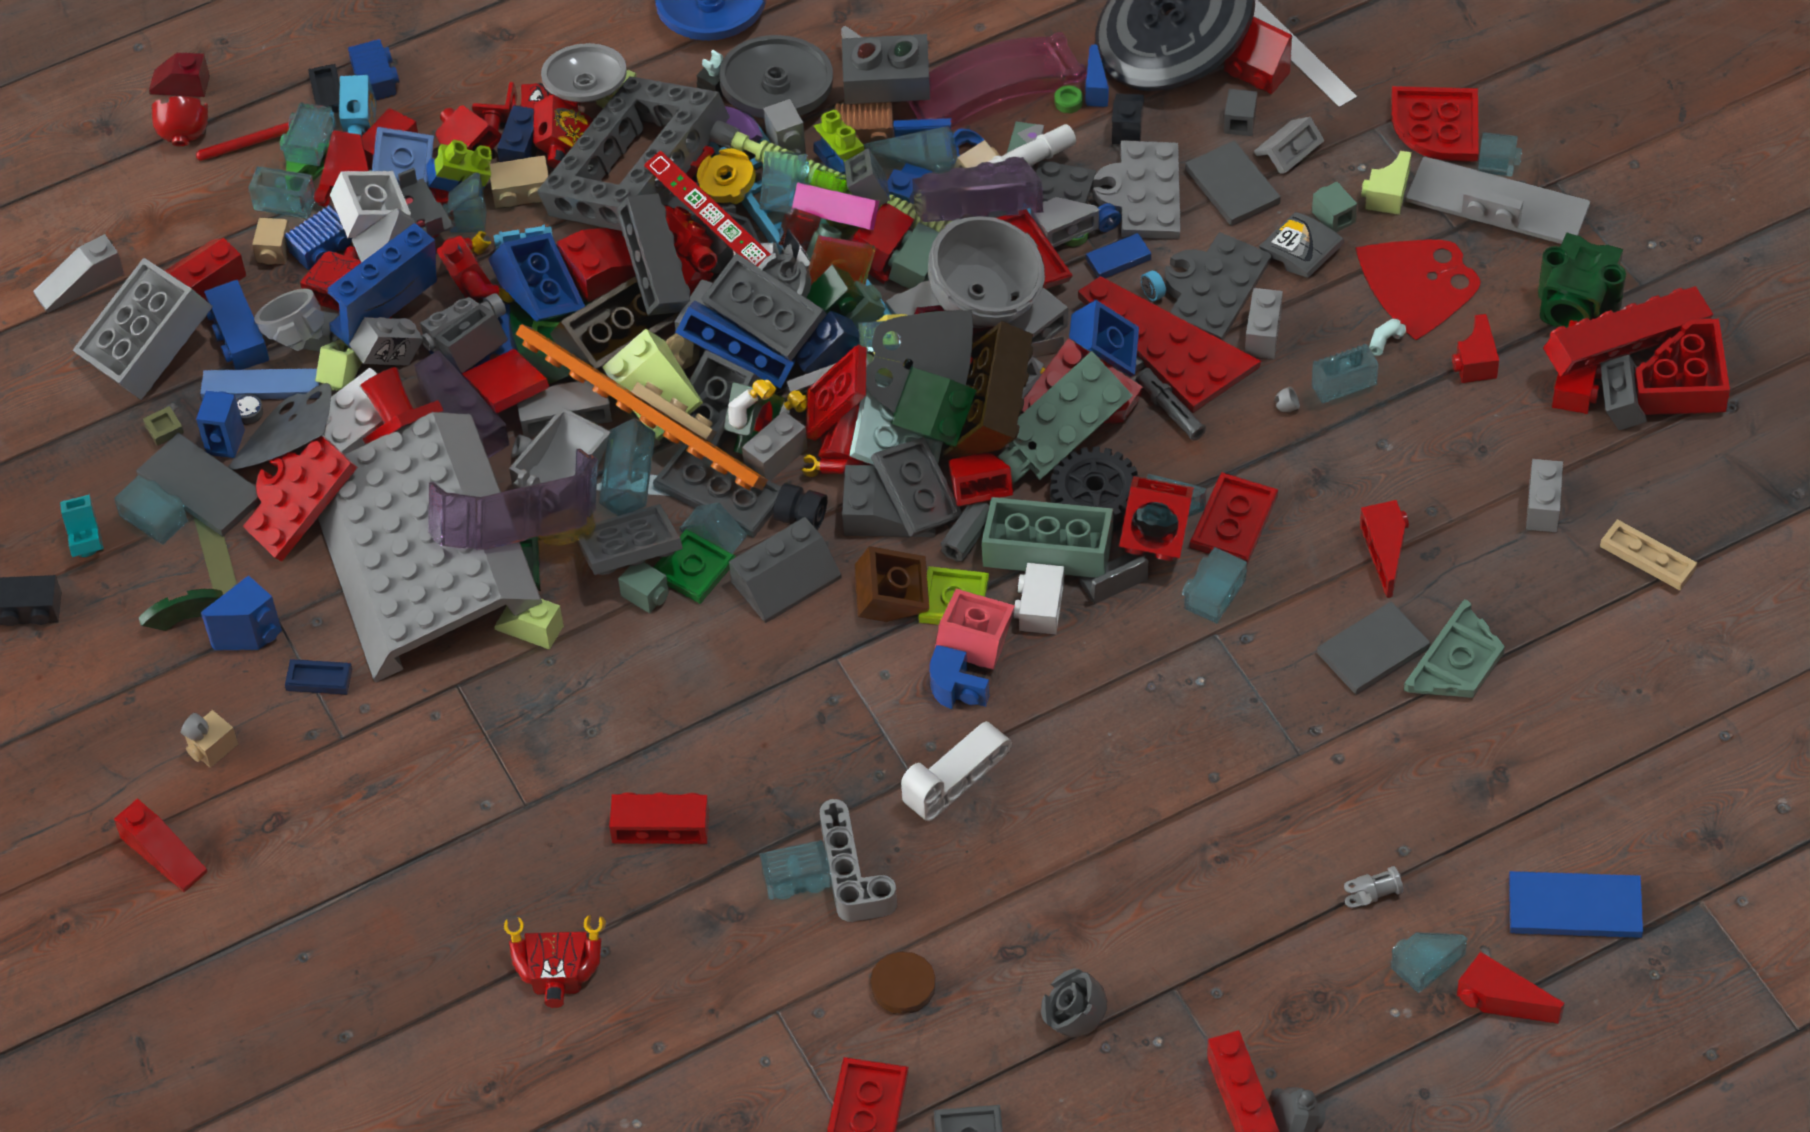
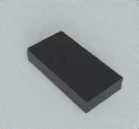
[308,64,340,115]

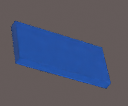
[1509,871,1643,938]

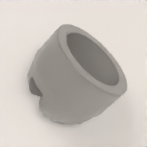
[1274,386,1300,413]
[511,435,533,459]
[181,713,209,741]

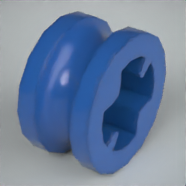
[1098,203,1122,232]

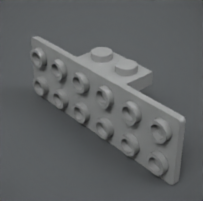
[1406,157,1590,244]

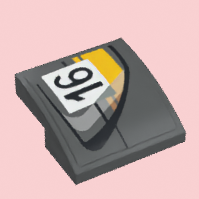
[1259,212,1345,278]

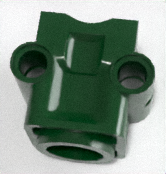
[1537,232,1626,328]

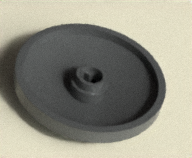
[720,35,833,118]

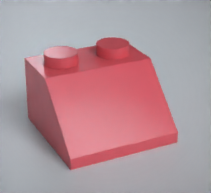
[935,589,1015,670]

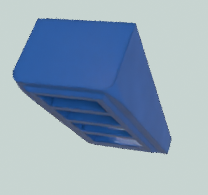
[1085,44,1109,107]

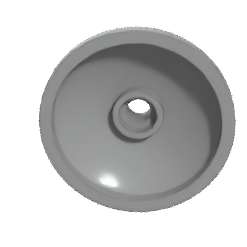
[541,43,627,103]

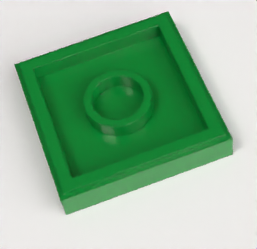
[653,529,736,604]

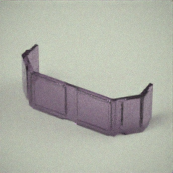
[428,448,598,550]

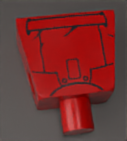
[300,246,361,311]

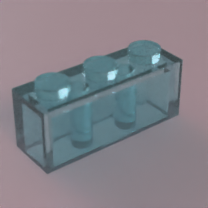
[599,418,655,516]

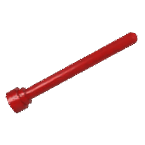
[196,105,330,161]

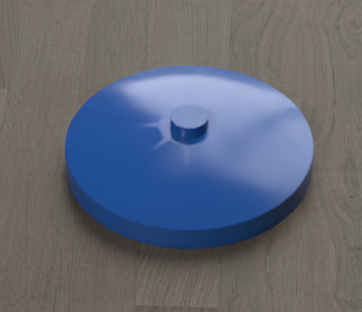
[655,0,766,40]

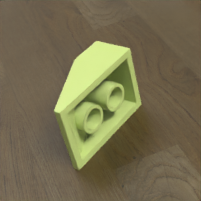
[602,329,703,441]

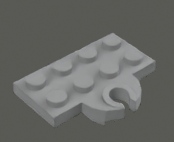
[1093,141,1180,239]

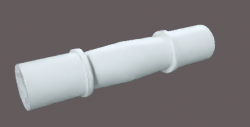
[970,124,1076,191]

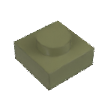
[143,406,184,446]

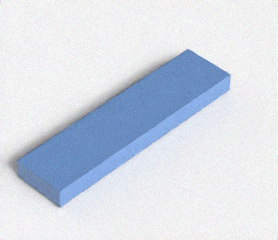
[200,369,321,400]

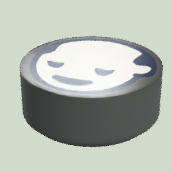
[236,394,263,424]

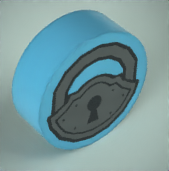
[1141,270,1166,301]

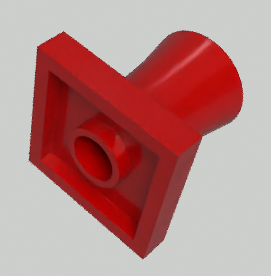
[360,367,444,445]

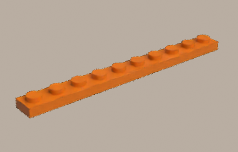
[516,324,768,491]

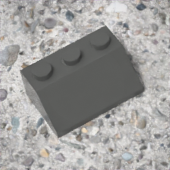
[729,517,842,623]

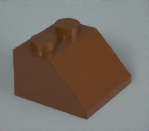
[855,546,930,622]

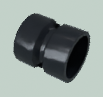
[774,482,828,530]

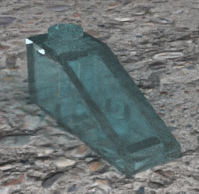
[864,126,958,173]

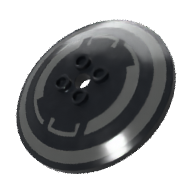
[1095,0,1255,91]

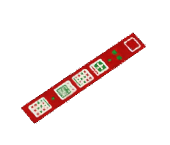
[644,151,771,267]

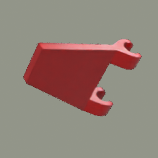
[314,130,369,207]

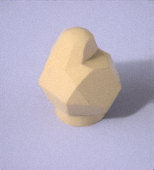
[666,333,700,369]

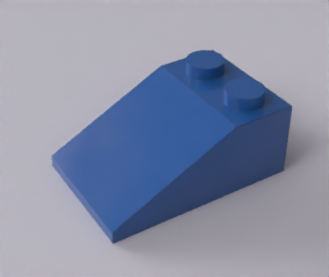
[488,233,585,322]

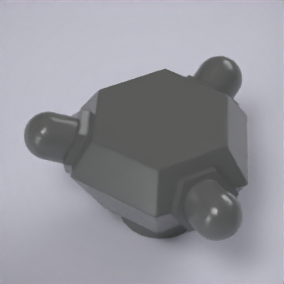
[1271,1087,1325,1132]

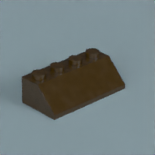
[550,276,681,369]

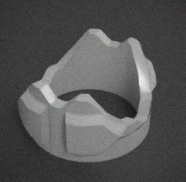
[254,289,324,351]

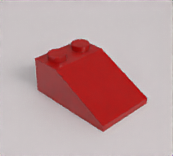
[556,228,636,302]

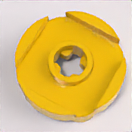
[697,148,756,204]

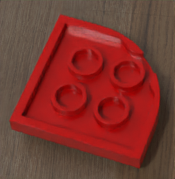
[1391,86,1479,161]

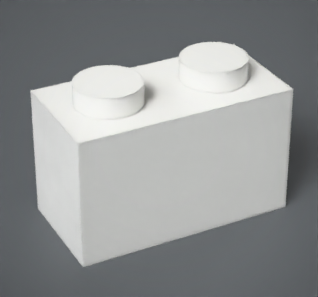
[1014,563,1064,635]

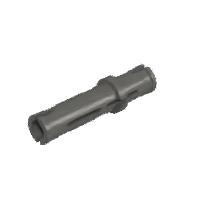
[1135,368,1206,441]

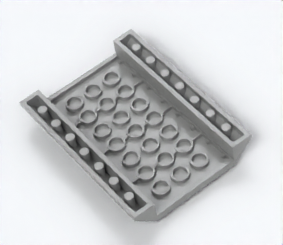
[318,412,542,682]

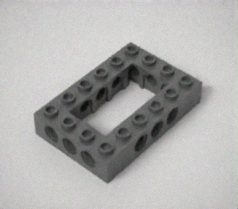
[537,76,730,231]

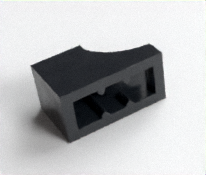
[1112,94,1144,145]

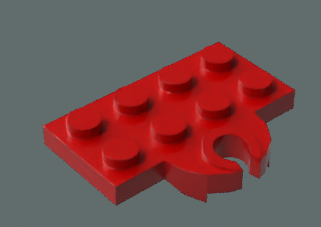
[243,435,358,562]

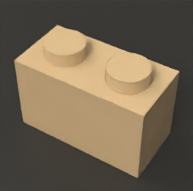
[490,155,548,209]

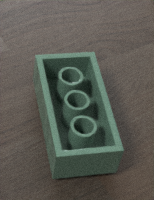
[982,497,1114,578]

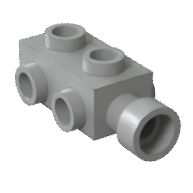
[420,293,506,356]

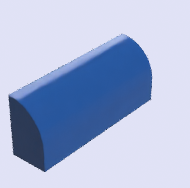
[675,300,796,389]

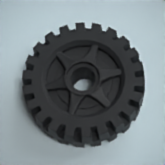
[1050,447,1139,531]

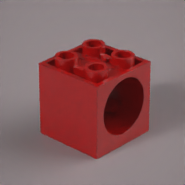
[1119,476,1194,561]

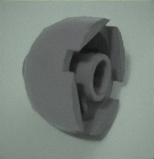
[1041,968,1108,1037]

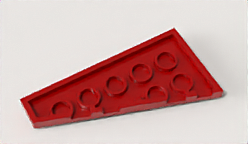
[1077,276,1261,413]

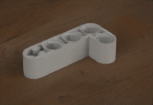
[820,799,897,922]

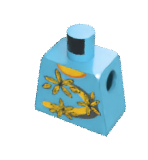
[339,75,376,137]

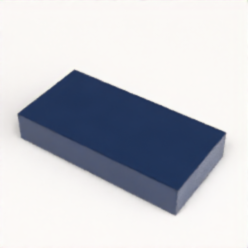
[285,659,352,695]

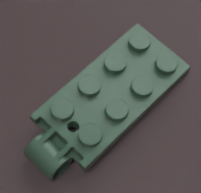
[997,351,1133,485]

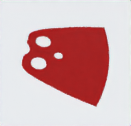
[1355,239,1481,340]

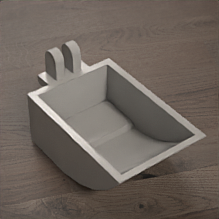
[509,407,611,515]

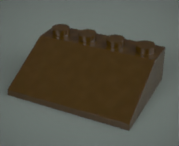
[940,321,1033,461]

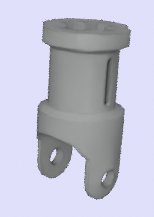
[1344,866,1403,908]

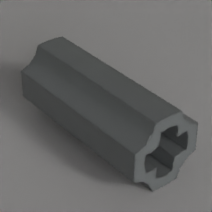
[940,502,989,562]

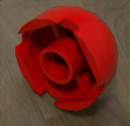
[152,96,208,147]

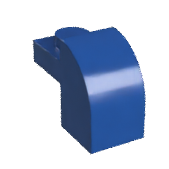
[929,645,990,709]

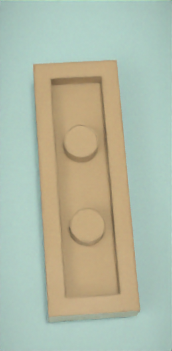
[631,382,717,442]
[1600,519,1697,590]

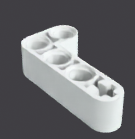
[901,721,1012,821]

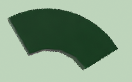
[138,589,223,631]

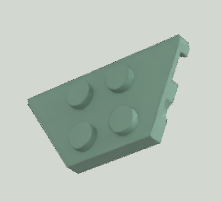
[1404,599,1505,698]

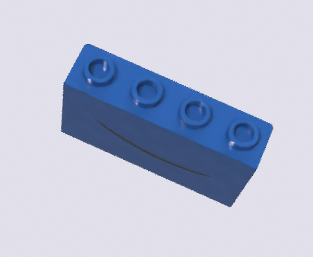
[328,223,437,347]

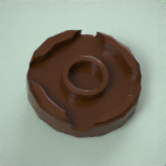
[870,951,936,1014]

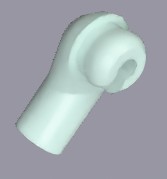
[1368,319,1406,355]

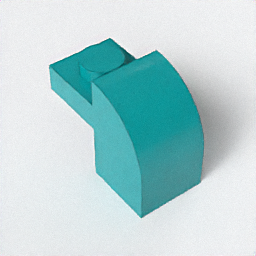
[60,494,104,557]

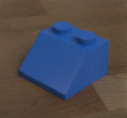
[1069,300,1139,377]
[201,575,282,650]

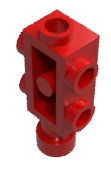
[664,205,717,273]

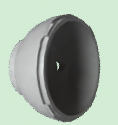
[928,216,1045,328]

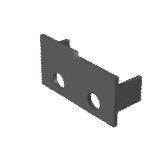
[398,168,454,237]

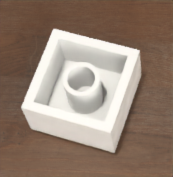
[330,171,411,238]

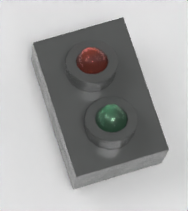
[842,34,930,104]

